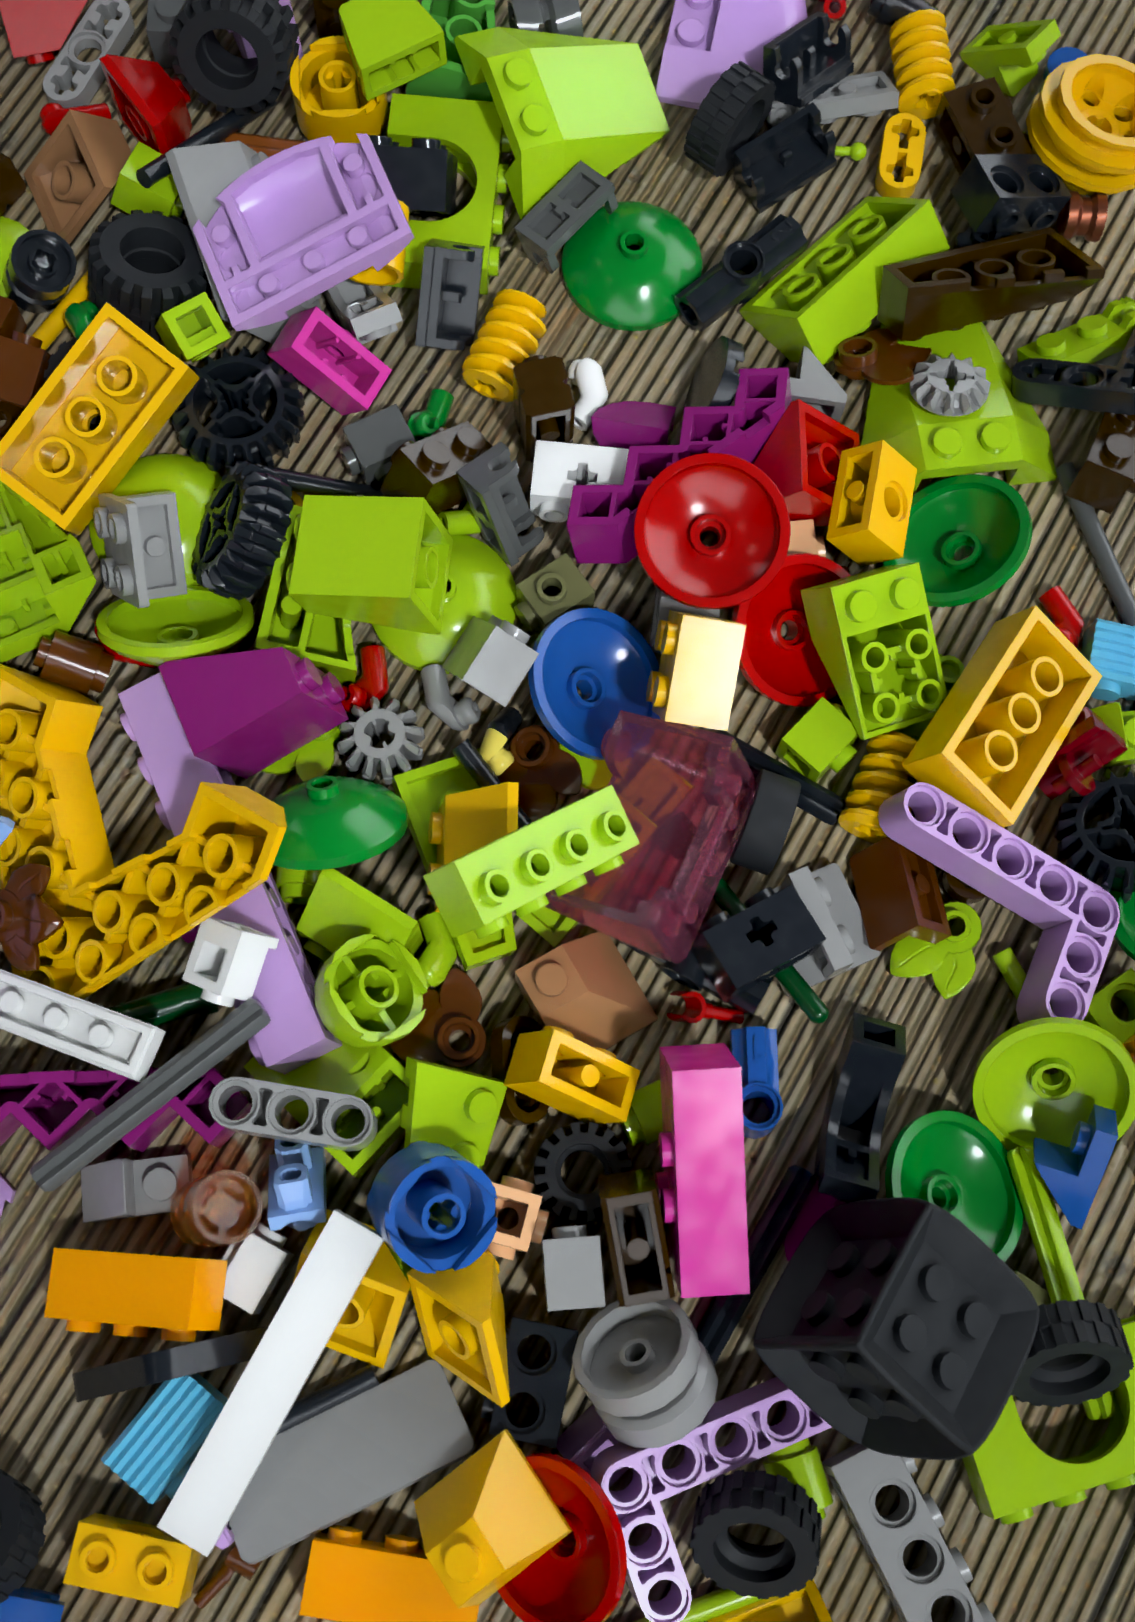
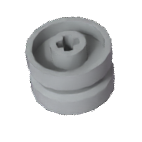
[572,1299,718,1448]

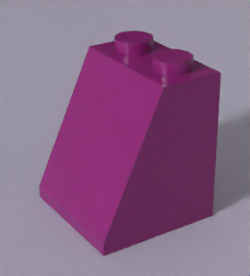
[158,647,349,779]

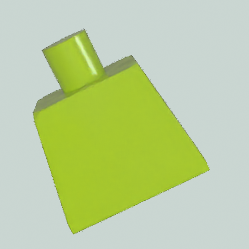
[338,0,448,101]

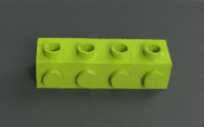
[423,785,640,939]

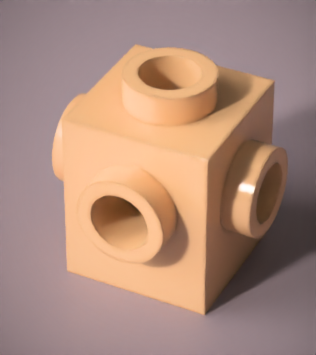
[487,1175,549,1260]

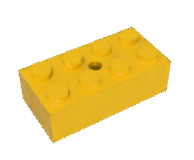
[0,302,200,535]
[902,605,1102,827]

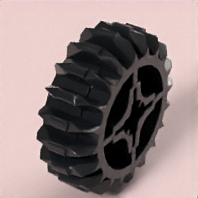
[172,345,306,473]
[192,461,293,600]
[1054,766,1135,904]

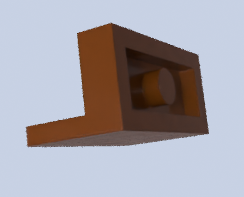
[849,836,952,951]

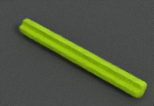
[1006,1145,1118,1420]

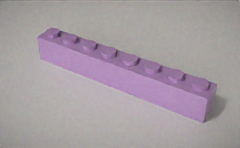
[118,672,343,1074]

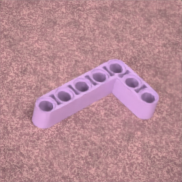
[878,782,1120,1023]
[591,1377,832,1622]

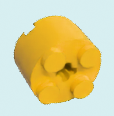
[290,36,389,143]

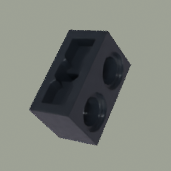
[950,154,1072,233]
[481,1316,579,1448]

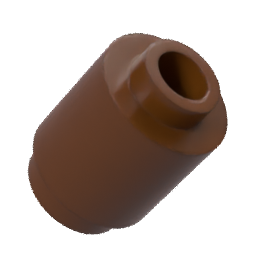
[33,630,115,694]

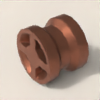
[1057,190,1108,242]

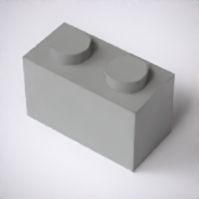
[442,615,539,707]
[541,1225,606,1311]

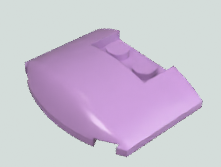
[656,0,807,109]
[192,133,414,331]

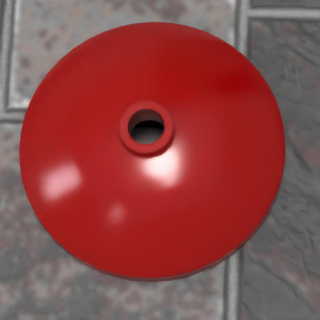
[634,453,791,609]
[732,553,851,707]
[498,1453,627,1622]

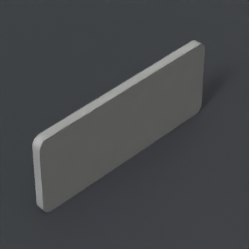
[228,1360,475,1564]

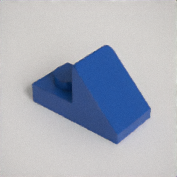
[1033,1104,1119,1229]

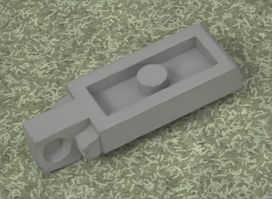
[766,70,899,129]

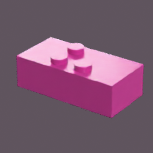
[655,1043,750,1298]

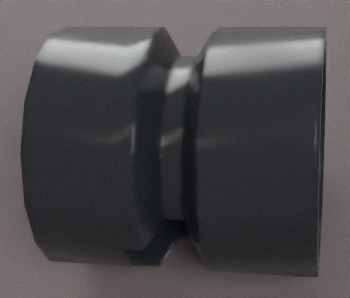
[3,229,77,314]

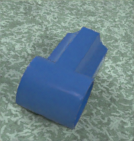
[730,1026,783,1139]

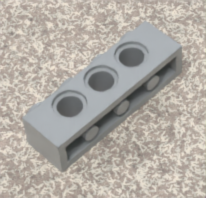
[822,1443,996,1622]

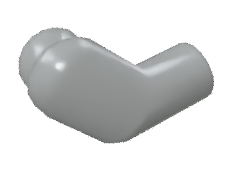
[421,664,481,731]

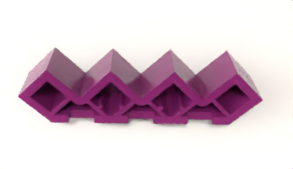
[567,367,792,563]
[0,1067,252,1152]

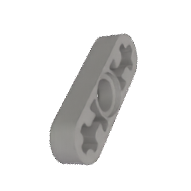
[43,0,135,108]

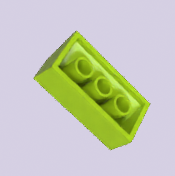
[739,196,950,365]

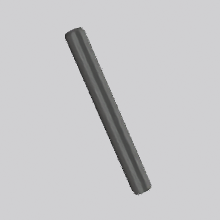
[30,998,270,1192]

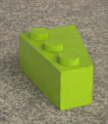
[254,505,357,686]

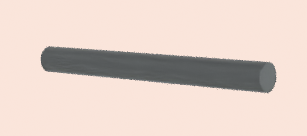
[1056,462,1135,627]

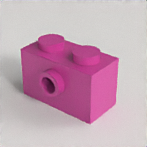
[267,306,392,416]

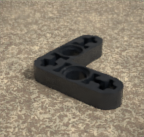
[1011,327,1135,415]
[72,1326,269,1402]

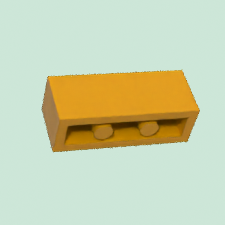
[44,1248,228,1342]
[299,1525,479,1622]

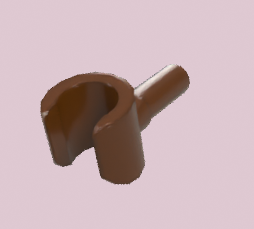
[193,1545,263,1609]

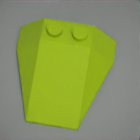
[454,27,670,220]
[860,322,1057,496]
[0,481,97,664]

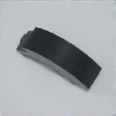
[814,1012,906,1202]

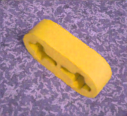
[875,113,926,198]

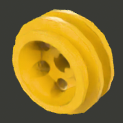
[1026,54,1135,196]

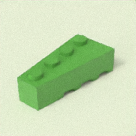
[406,0,496,102]

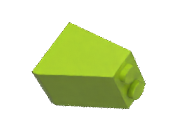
[286,495,454,635]

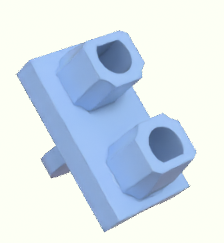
[267,1139,327,1231]

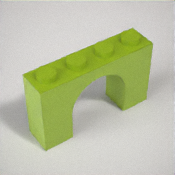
[387,93,512,295]
[962,1315,1135,1524]

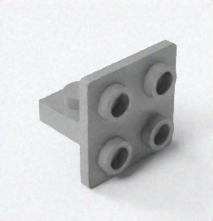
[93,491,187,608]
[773,863,881,996]

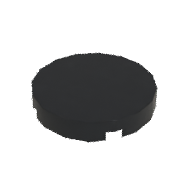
[683,335,745,415]

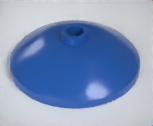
[528,608,660,760]

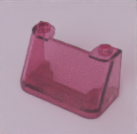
[545,710,755,964]

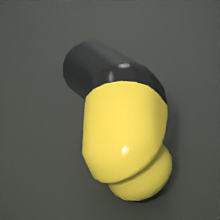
[479,707,522,776]

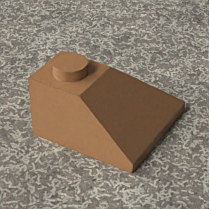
[24,109,132,244]
[515,929,658,1050]

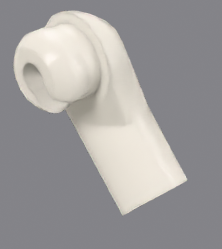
[568,358,608,431]

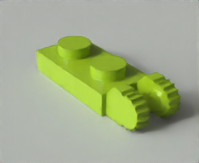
[1017,296,1135,364]

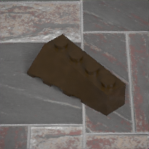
[877,227,1106,341]

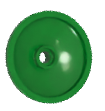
[561,201,702,331]
[883,474,1032,607]
[271,776,409,870]
[885,1110,1024,1262]

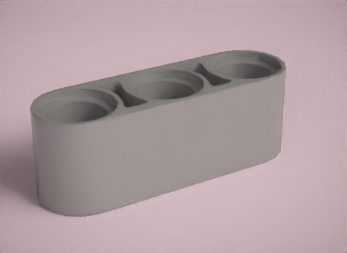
[209,1077,378,1151]

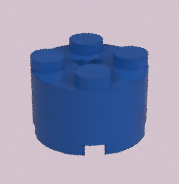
[366,1141,498,1274]

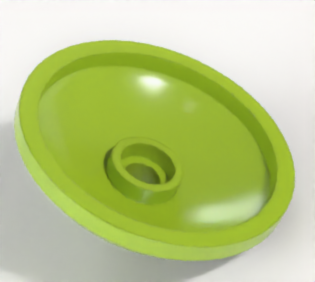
[89,453,222,586]
[372,535,517,674]
[96,586,254,666]
[972,1017,1135,1150]

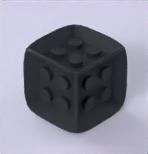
[753,1197,1040,1460]

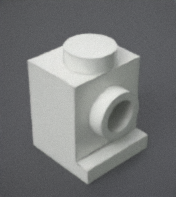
[182,917,279,1007]
[222,1222,294,1315]

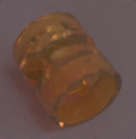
[170,1170,263,1249]

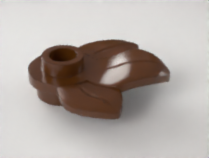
[834,328,932,386]
[497,725,582,822]
[0,863,64,971]
[391,968,486,1068]

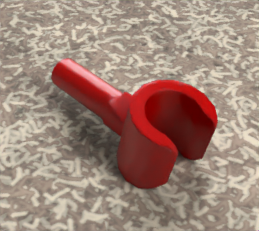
[667,990,744,1024]

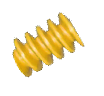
[889,9,955,120]
[462,289,547,403]
[838,731,917,843]

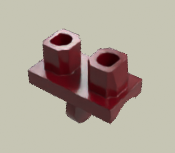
[1037,707,1127,800]

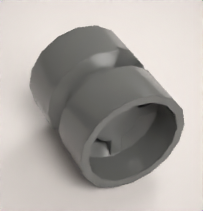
[508,0,583,37]

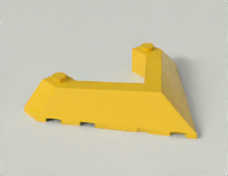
[0,664,287,999]

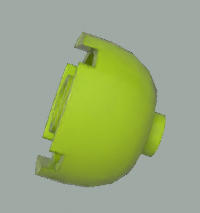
[314,934,428,1049]

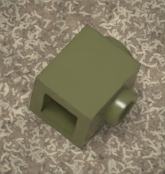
[514,553,595,635]

